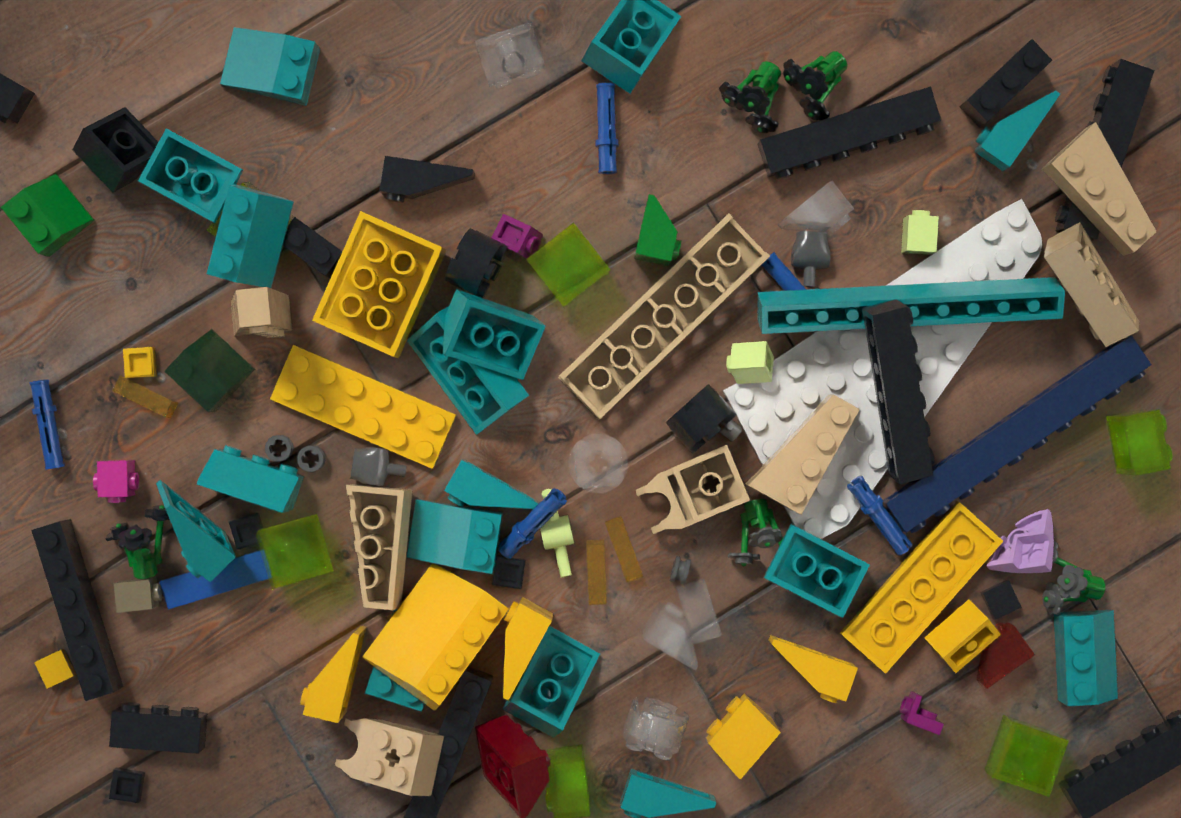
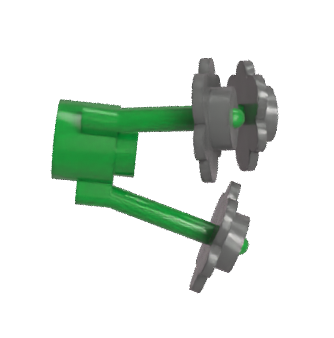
[728,499,783,567]
[1042,542,1105,615]

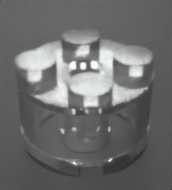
[569,434,628,493]
[622,697,689,760]

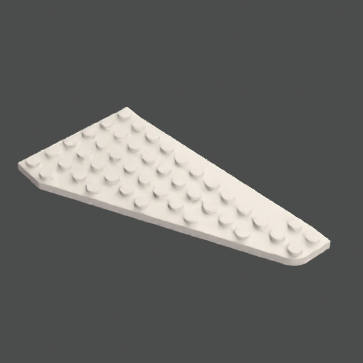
[723,199,1042,539]

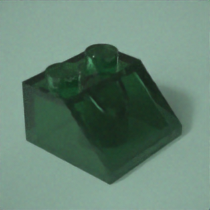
[164,329,255,412]

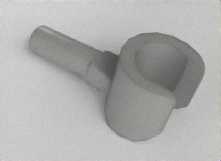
[719,420,742,442]

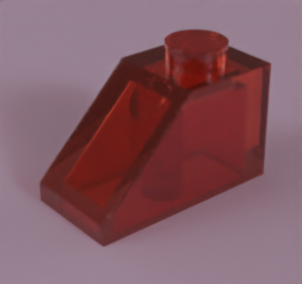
[976,622,1035,689]

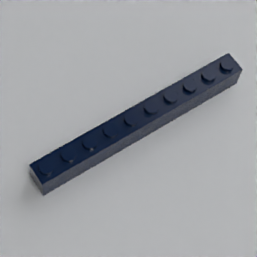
[883,335,1152,533]

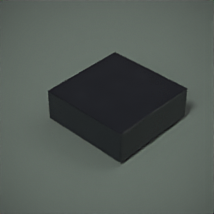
[229,513,267,550]
[492,555,526,589]
[980,580,1022,620]
[109,768,145,803]

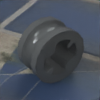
[265,435,294,462]
[297,445,326,472]
[670,556,691,585]

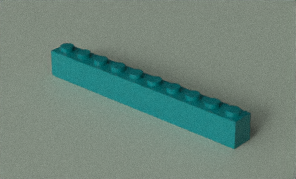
[757,277,1065,334]

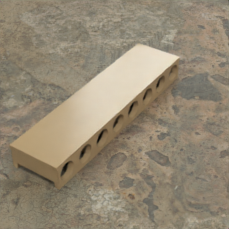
[558,213,770,419]

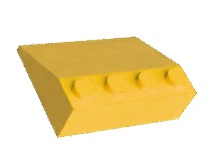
[312,211,446,358]
[362,563,509,711]

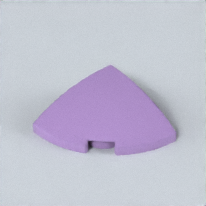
[987,509,1054,573]

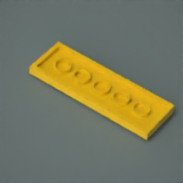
[270,345,456,469]
[840,501,1003,674]

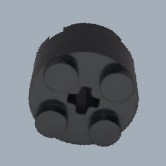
[445,228,509,298]
[665,384,737,454]

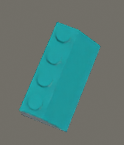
[407,306,529,435]

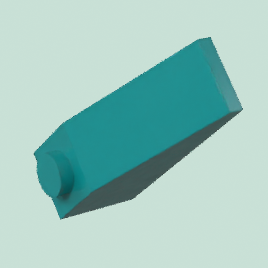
[974,91,1060,171]
[444,459,540,509]
[620,769,716,818]

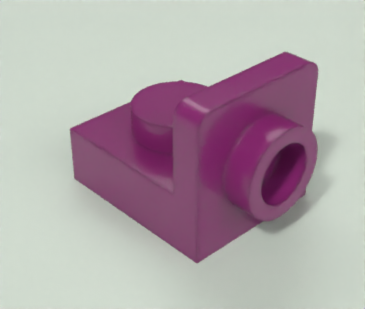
[491,214,543,260]
[900,691,944,735]

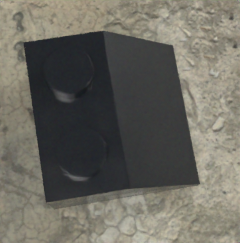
[72,107,158,193]

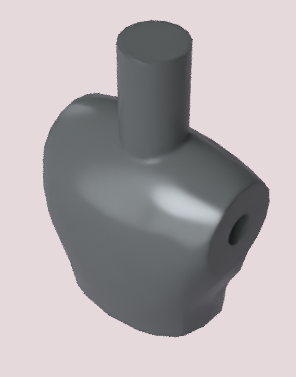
[791,231,831,288]
[350,447,407,487]

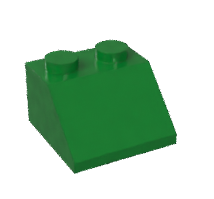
[0,174,95,257]
[634,194,682,266]

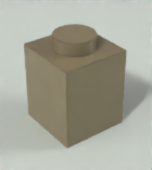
[113,577,163,613]

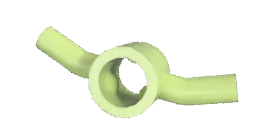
[540,489,574,578]

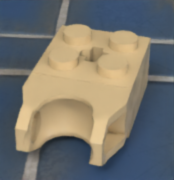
[635,445,751,534]
[335,718,444,796]

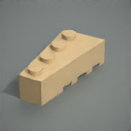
[1042,122,1156,256]
[1044,222,1139,347]
[231,287,292,338]
[745,395,860,515]
[346,484,412,610]

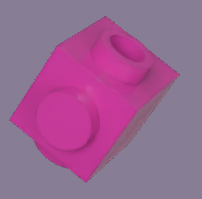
[93,460,139,503]

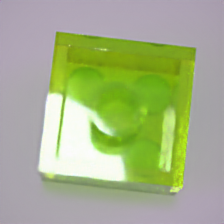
[526,222,611,308]
[1106,409,1173,476]
[256,514,334,590]
[984,715,1069,797]
[545,744,590,818]

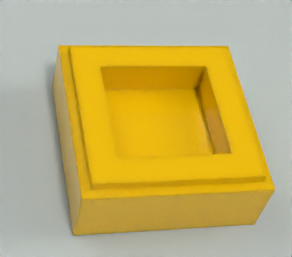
[123,347,157,378]
[34,648,77,689]

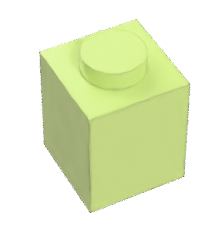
[901,210,939,255]
[726,341,774,384]

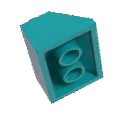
[206,184,294,288]
[443,289,546,380]
[197,445,304,513]
[1054,610,1118,706]

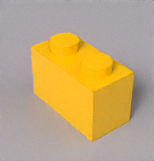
[924,600,1001,673]

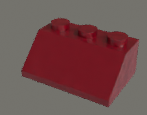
[475,714,551,818]

